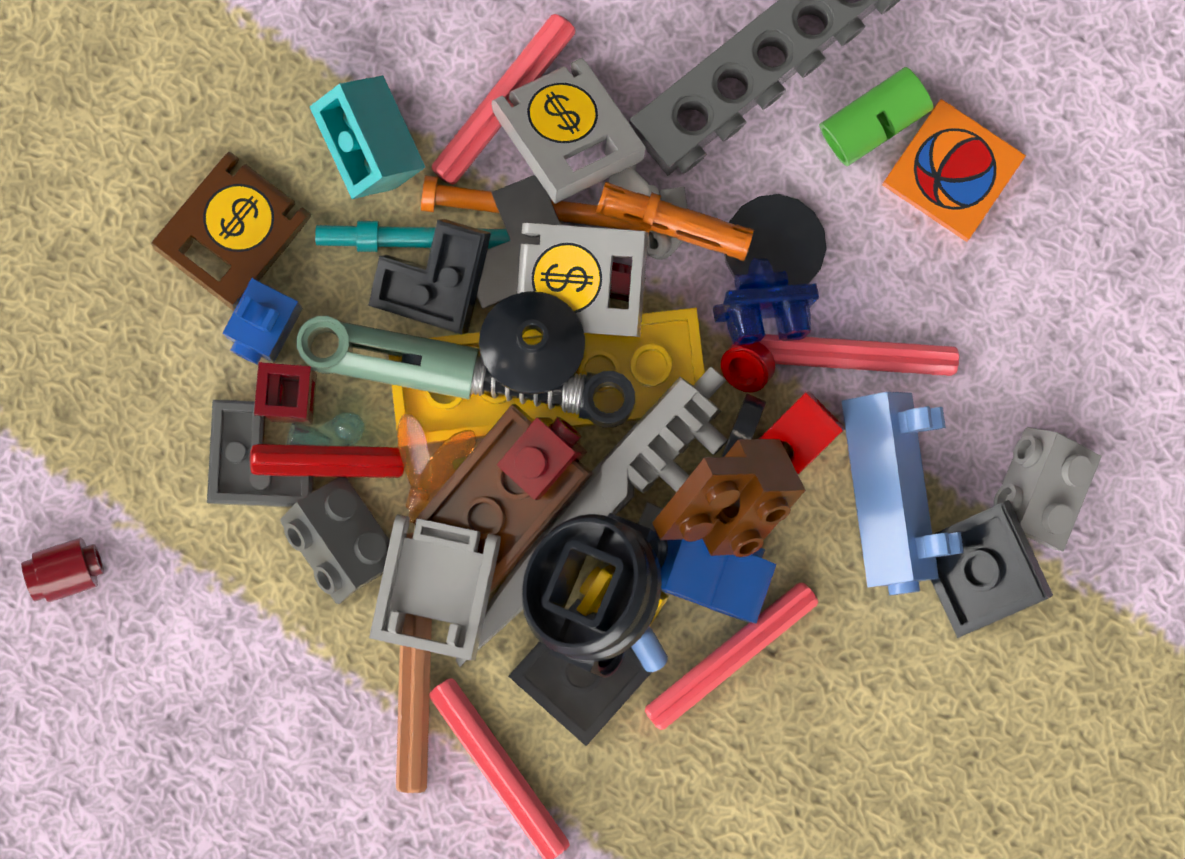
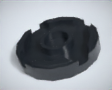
[724,194,827,297]

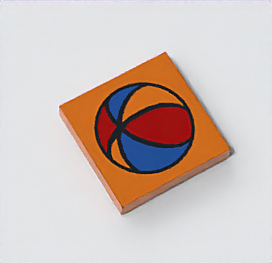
[882,99,1026,242]

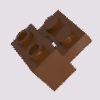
[652,439,806,557]

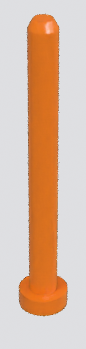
[421,175,640,231]

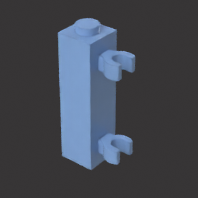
[842,392,964,596]

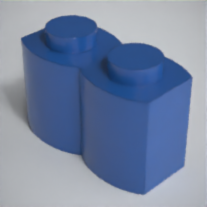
[661,539,777,624]

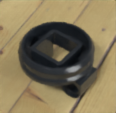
[522,513,668,678]

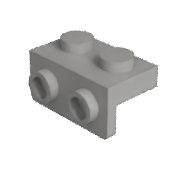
[993,427,1102,552]

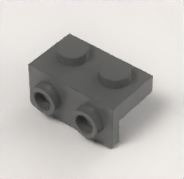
[280,477,390,604]

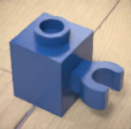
[223,278,303,365]

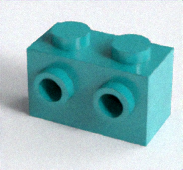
[309,75,426,199]

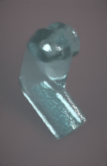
[287,412,365,446]

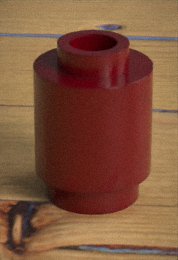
[21,537,104,603]

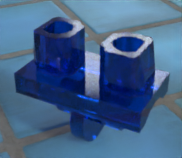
[712,258,819,345]

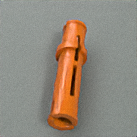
[596,182,754,261]

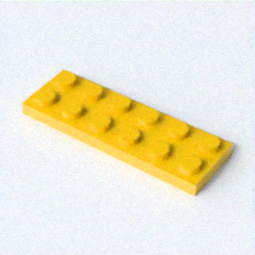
[388,307,705,447]

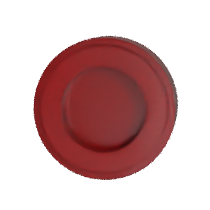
[721,338,775,393]

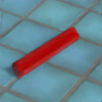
[250,444,405,478]

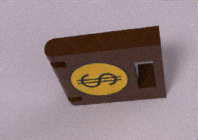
[151,152,311,311]

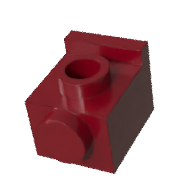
[254,362,317,425]

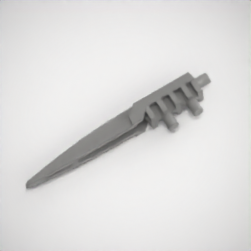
[456,366,728,667]

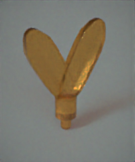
[397,414,476,523]

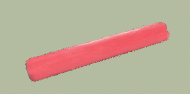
[432,14,576,185]
[755,334,959,376]
[645,582,819,730]
[429,678,570,859]

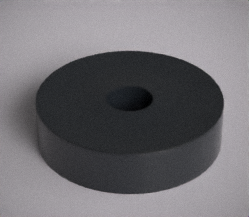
[721,394,766,457]

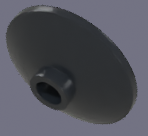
[479,291,585,394]

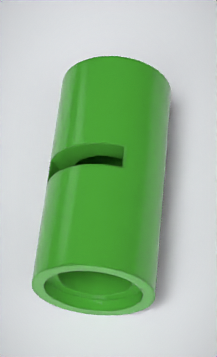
[819,67,934,167]

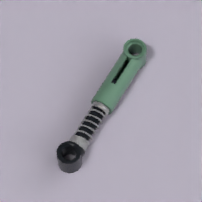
[297,316,635,428]

